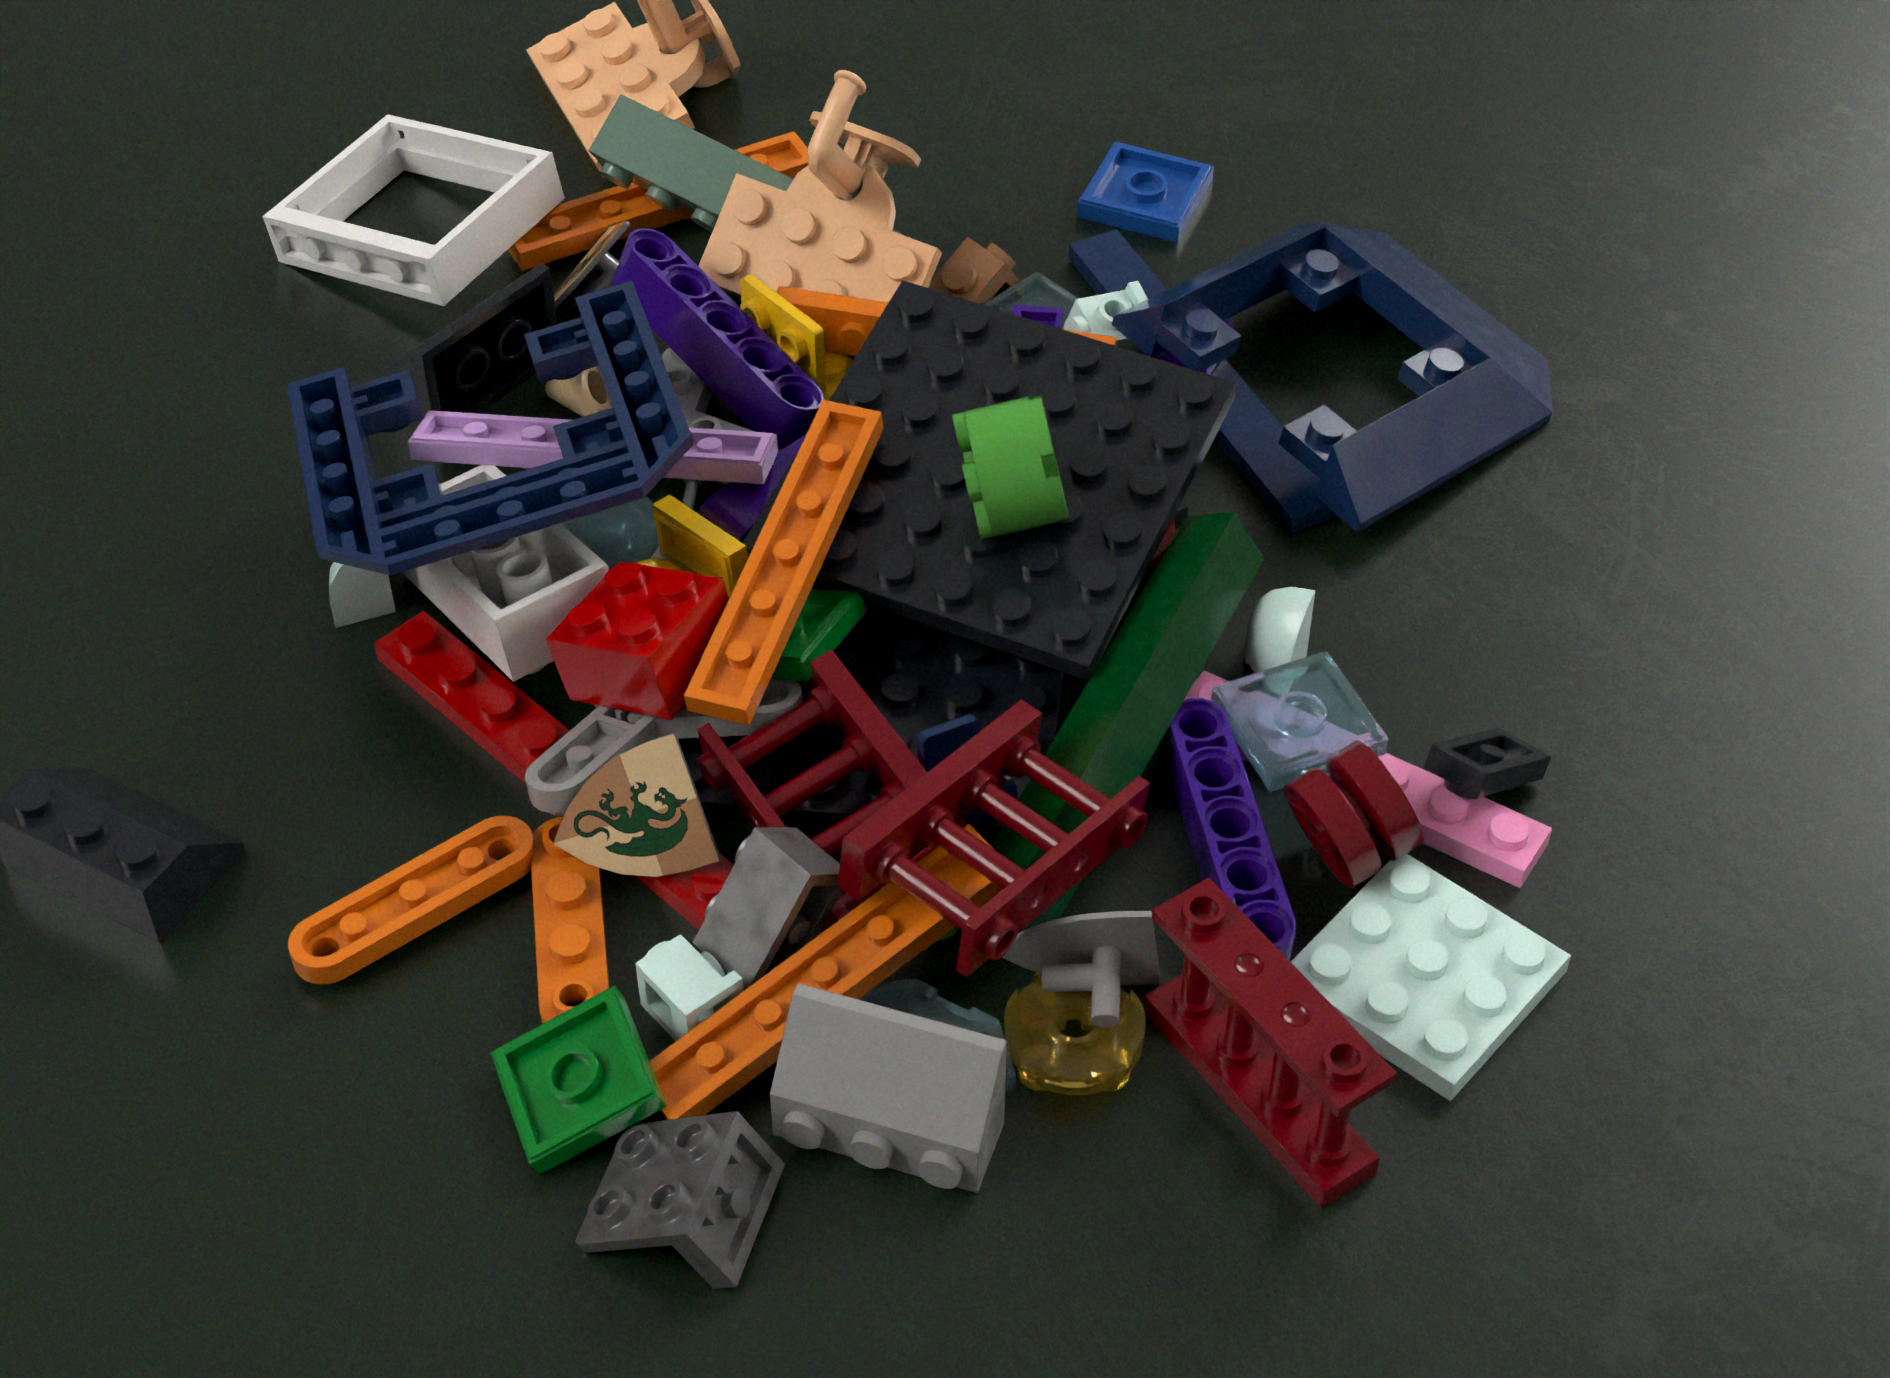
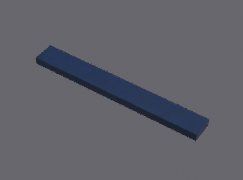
[1068,229,1338,534]

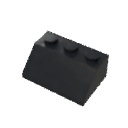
[382,263,557,430]
[0,769,246,943]

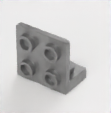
[575,1111,785,1289]

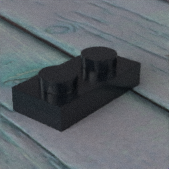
[1423,727,1552,799]

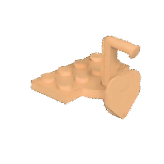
[526,0,741,177]
[698,70,942,302]

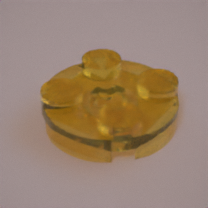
[1004,970,1146,1095]

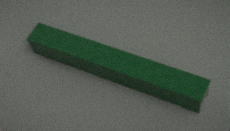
[991,511,1265,931]

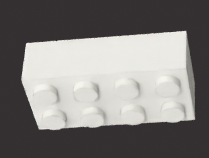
[402,465,609,682]

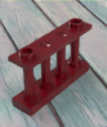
[696,649,968,935]
[838,699,1150,977]
[1143,878,1397,1208]

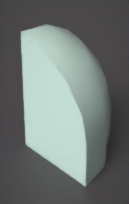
[329,562,396,628]
[1244,587,1315,702]

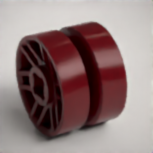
[1284,740,1424,889]

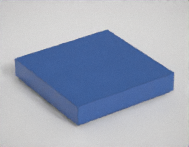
[1077,142,1214,243]

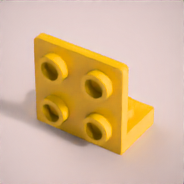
[740,274,853,401]

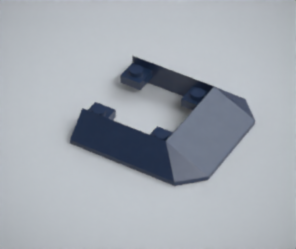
[1112,220,1553,533]
[286,280,694,576]

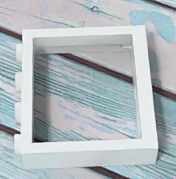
[262,114,565,306]

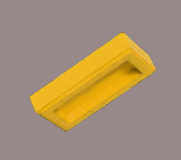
[652,494,748,598]

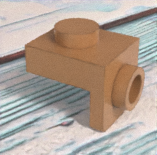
[928,236,1023,306]

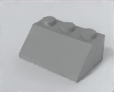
[770,983,1007,1193]

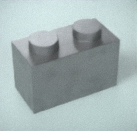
[692,827,843,990]

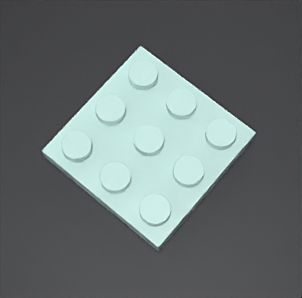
[1291,854,1571,1101]

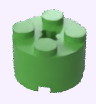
[952,395,1069,539]

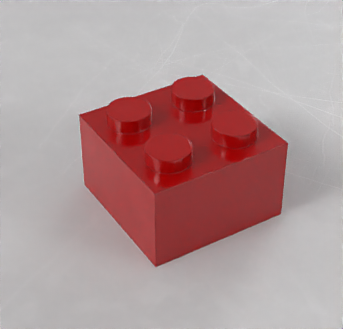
[545,561,729,720]

